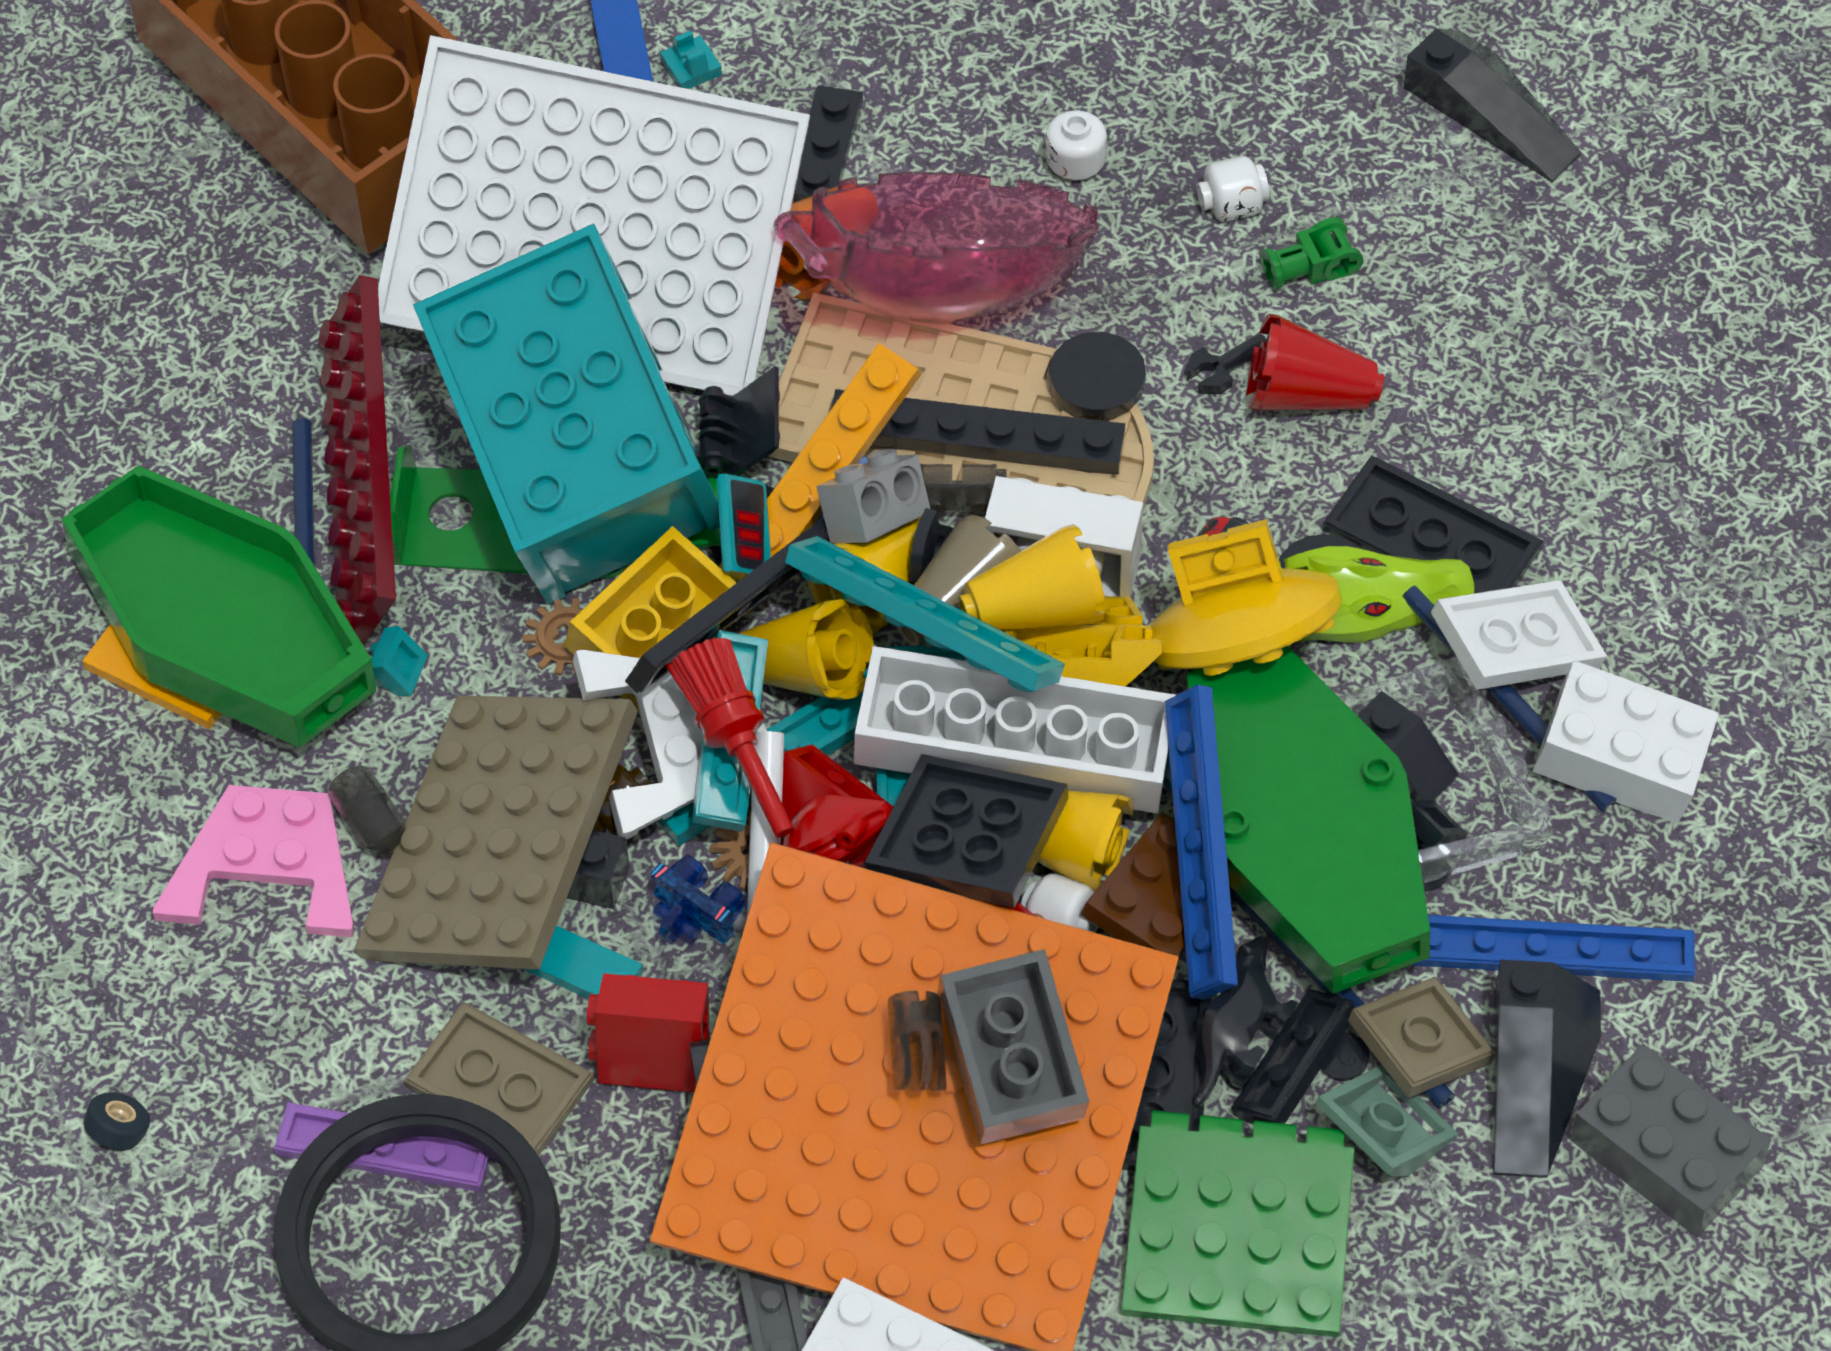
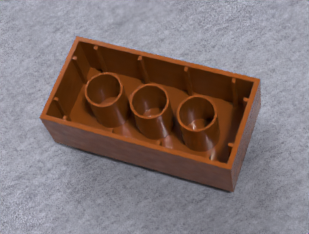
[129,0,461,254]

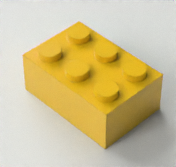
[564,526,736,711]

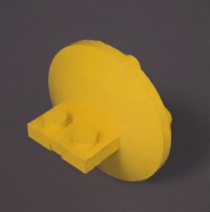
[1149,519,1342,675]

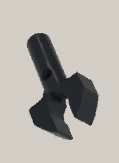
[1186,334,1266,394]

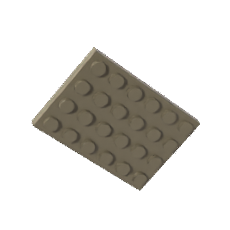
[354,696,638,969]

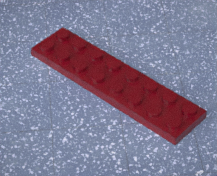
[319,275,396,645]

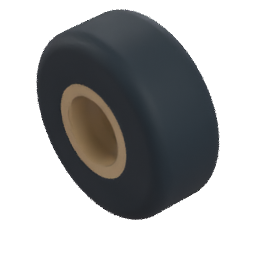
[83,1092,150,1151]

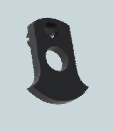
[910,508,953,583]

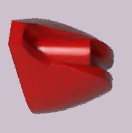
[781,795,891,864]

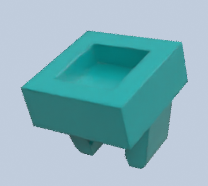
[660,30,722,89]
[369,626,428,697]

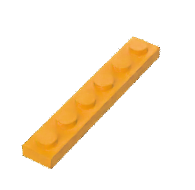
[719,343,922,614]

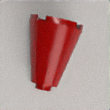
[1246,313,1384,411]

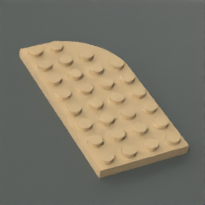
[767,292,1154,510]

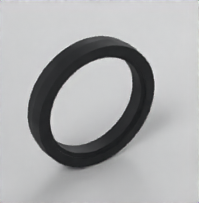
[274,1094,561,1351]

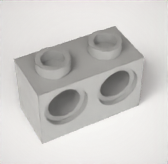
[816,449,931,543]

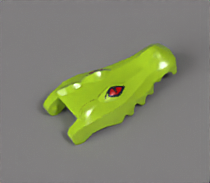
[1284,546,1474,643]

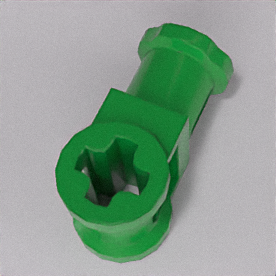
[1260,217,1364,290]

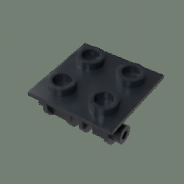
[698,366,780,478]

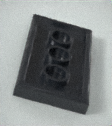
[1322,455,1544,594]
[1122,979,1211,1171]

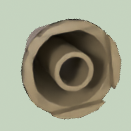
[897,515,1020,648]

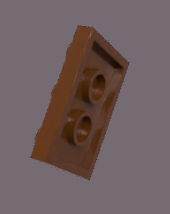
[1080,812,1232,959]

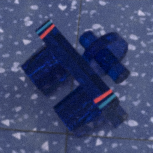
[650,854,745,946]

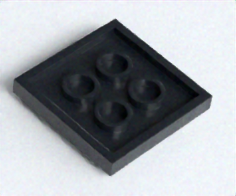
[865,754,1069,908]

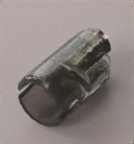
[327,766,406,859]
[887,990,947,1092]

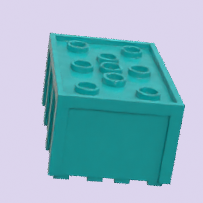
[413,223,720,605]

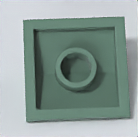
[1315,1065,1458,1176]

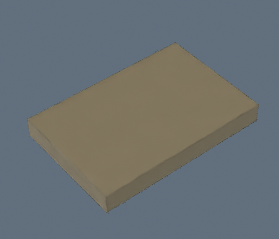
[404,1001,595,1157]

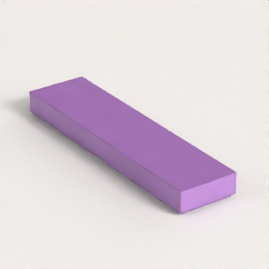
[274,1102,491,1192]

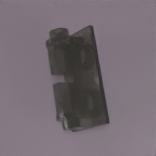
[920,464,1007,516]

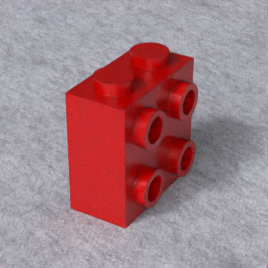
[587,973,710,1093]

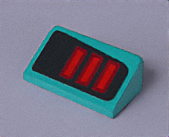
[717,474,771,582]

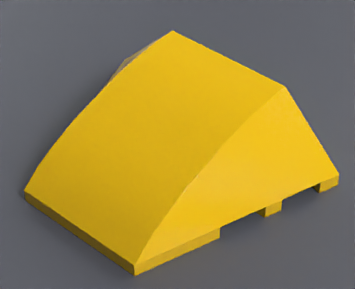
[1001,596,1162,687]

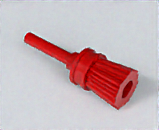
[666,638,794,838]

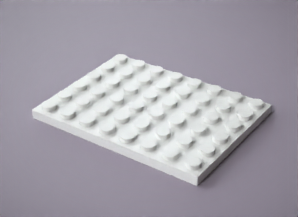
[378,35,810,396]

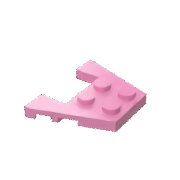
[153,785,355,937]

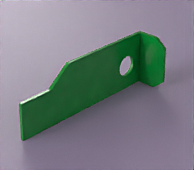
[390,445,721,578]

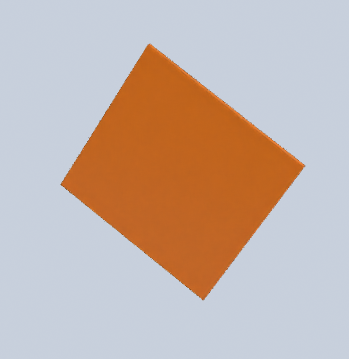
[650,842,1179,1351]

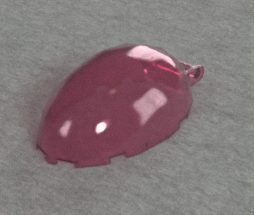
[773,171,1099,325]

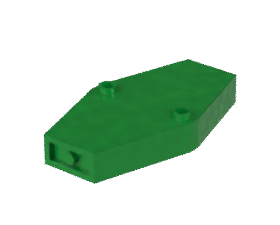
[61,465,377,748]
[1187,646,1430,994]

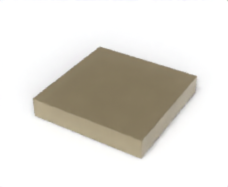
[1348,977,1496,1098]

